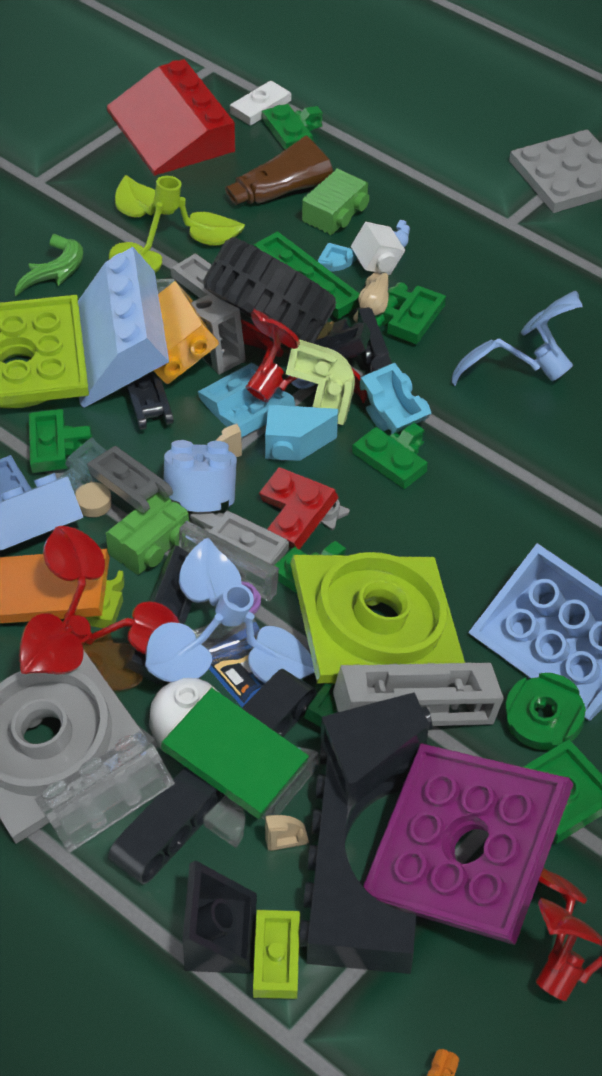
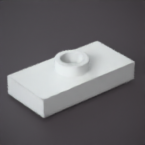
[230,80,291,126]

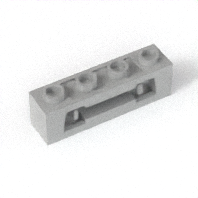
[333,662,504,726]

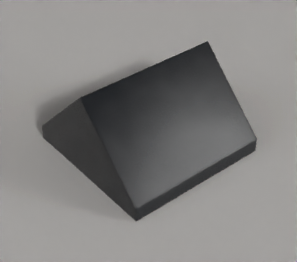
[183,860,257,974]

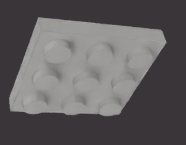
[509,129,602,213]

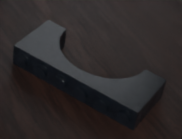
[299,742,416,974]

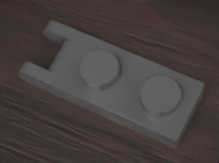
[87,446,173,513]

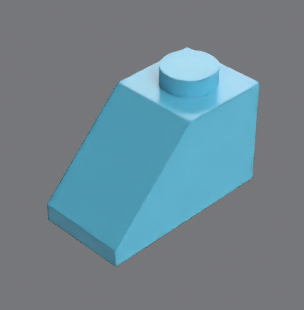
[265,405,338,461]

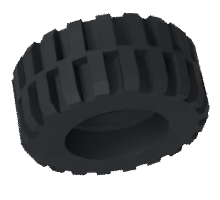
[203,237,336,344]

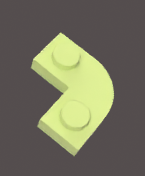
[286,340,355,425]

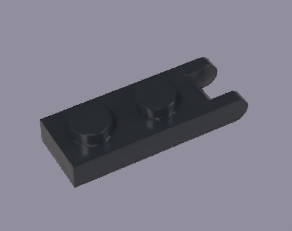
[126,371,174,430]

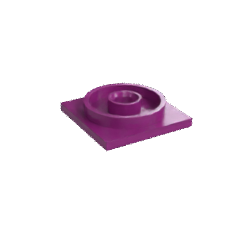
[363,743,574,945]

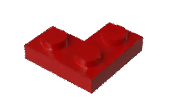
[259,467,339,549]

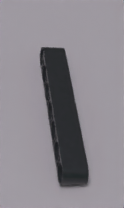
[108,669,316,884]

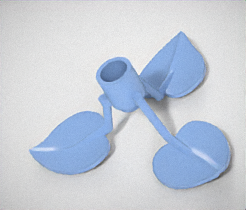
[452,291,583,386]
[145,538,315,683]

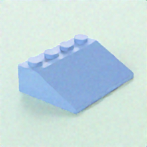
[78,247,169,408]
[468,543,602,721]

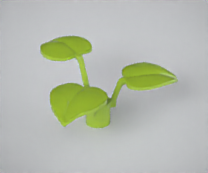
[109,175,245,273]

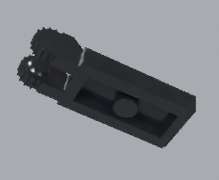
[353,307,392,372]

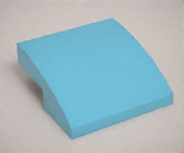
[198,363,295,438]

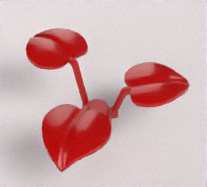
[241,309,367,404]
[19,526,180,675]
[536,868,602,1001]

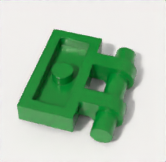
[374,282,446,344]

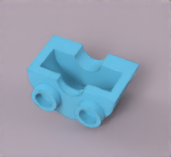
[360,363,431,434]

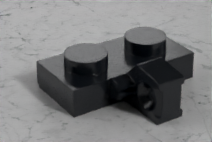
[314,318,371,358]

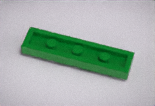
[254,231,360,319]

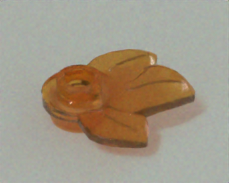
[83,633,143,690]

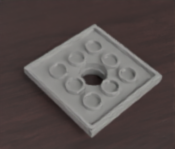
[0,651,156,843]

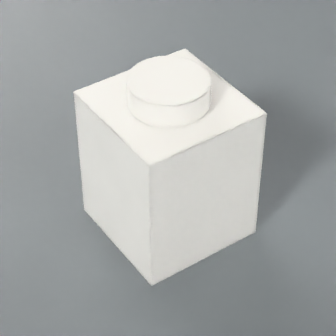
[351,222,405,275]

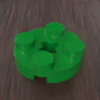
[506,672,586,751]

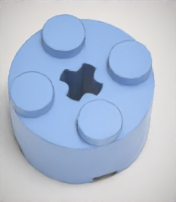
[164,440,237,512]

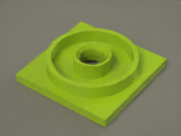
[0,295,89,408]
[291,552,465,683]

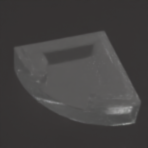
[204,796,245,848]

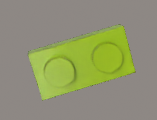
[253,910,300,999]

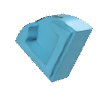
[318,243,357,272]

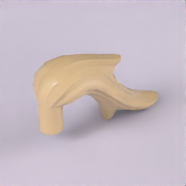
[353,272,389,323]

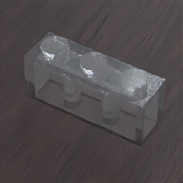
[35,731,175,853]

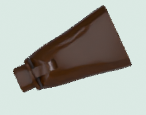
[225,135,333,205]

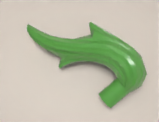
[15,234,83,296]

